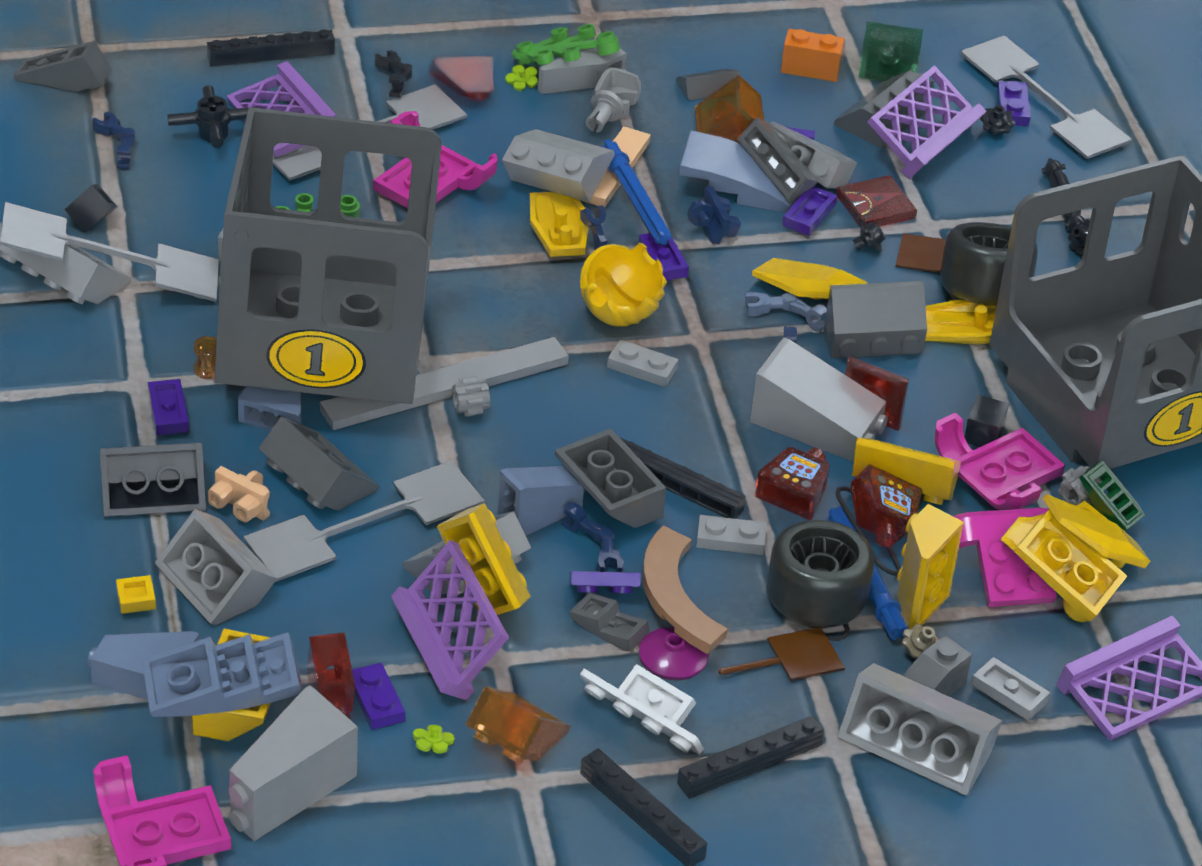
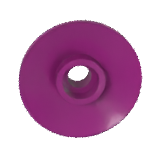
[639,627,709,680]

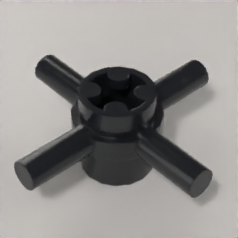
[167,85,257,148]

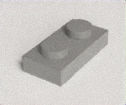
[607,340,679,387]
[696,515,767,555]
[971,657,1051,721]

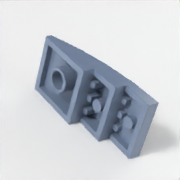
[680,131,800,212]
[142,632,303,717]

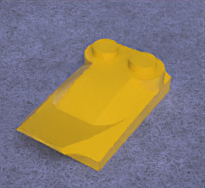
[1000,509,1127,622]

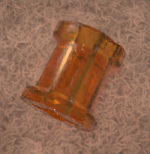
[193,336,217,379]

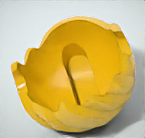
[580,243,667,327]

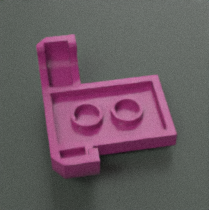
[373,111,497,208]
[935,412,1065,510]
[953,508,1057,607]
[93,755,231,866]

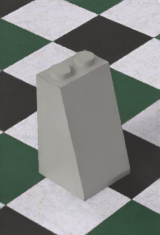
[750,337,888,462]
[229,685,358,841]

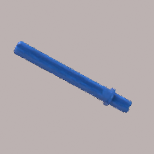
[601,139,672,246]
[827,506,909,641]

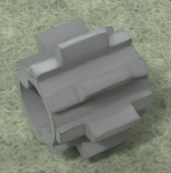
[452,376,490,417]
[1058,466,1102,506]

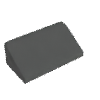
[676,68,741,100]

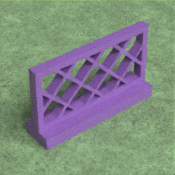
[226,61,337,158]
[867,65,987,179]
[391,540,509,700]
[1056,615,1202,741]

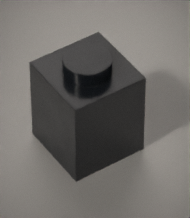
[964,395,1009,447]

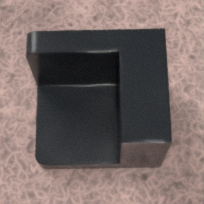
[64,184,118,232]

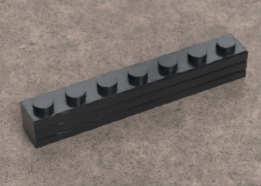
[207,29,335,67]
[620,438,746,519]
[677,715,824,799]
[580,748,707,866]

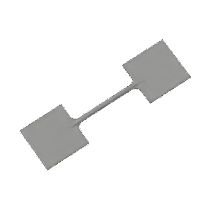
[960,35,1132,159]
[273,84,467,181]
[0,202,219,302]
[243,461,485,582]

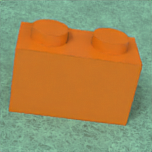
[781,29,845,82]

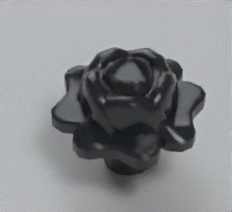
[980,105,1015,135]
[853,220,885,252]
[1068,220,1090,256]

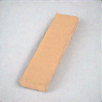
[579,127,651,208]

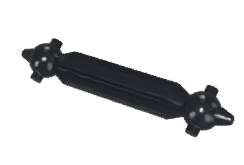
[1041,158,1089,231]

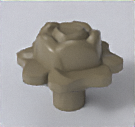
[902,624,939,659]

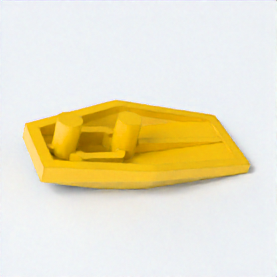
[530,192,589,257]
[752,258,867,300]
[925,299,997,345]
[1043,494,1151,569]

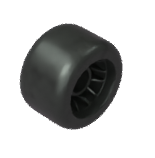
[940,222,1038,306]
[767,520,874,628]

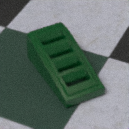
[1079,460,1145,531]

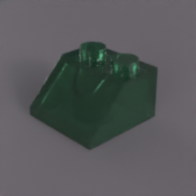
[858,22,923,82]

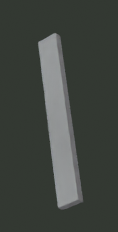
[320,337,569,430]

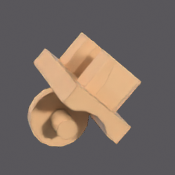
[208,466,270,523]

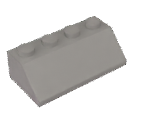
[0,222,131,304]
[838,663,1003,796]

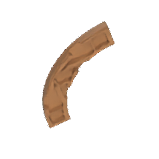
[642,525,728,654]

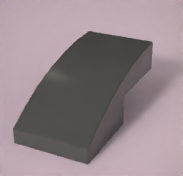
[570,592,650,651]

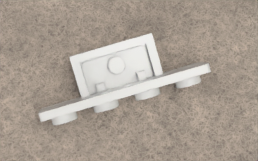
[580,664,704,755]

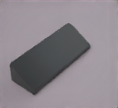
[737,118,818,201]

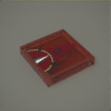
[836,175,917,228]

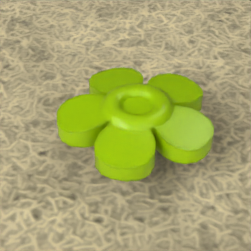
[505,65,538,91]
[413,725,454,754]

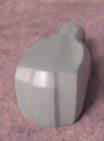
[585,68,641,133]

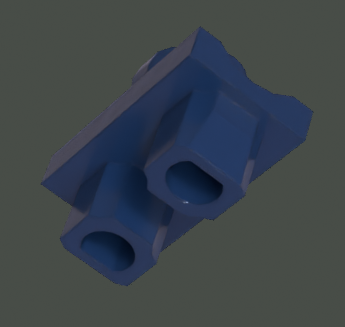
[687,186,741,244]

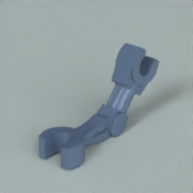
[745,292,827,332]

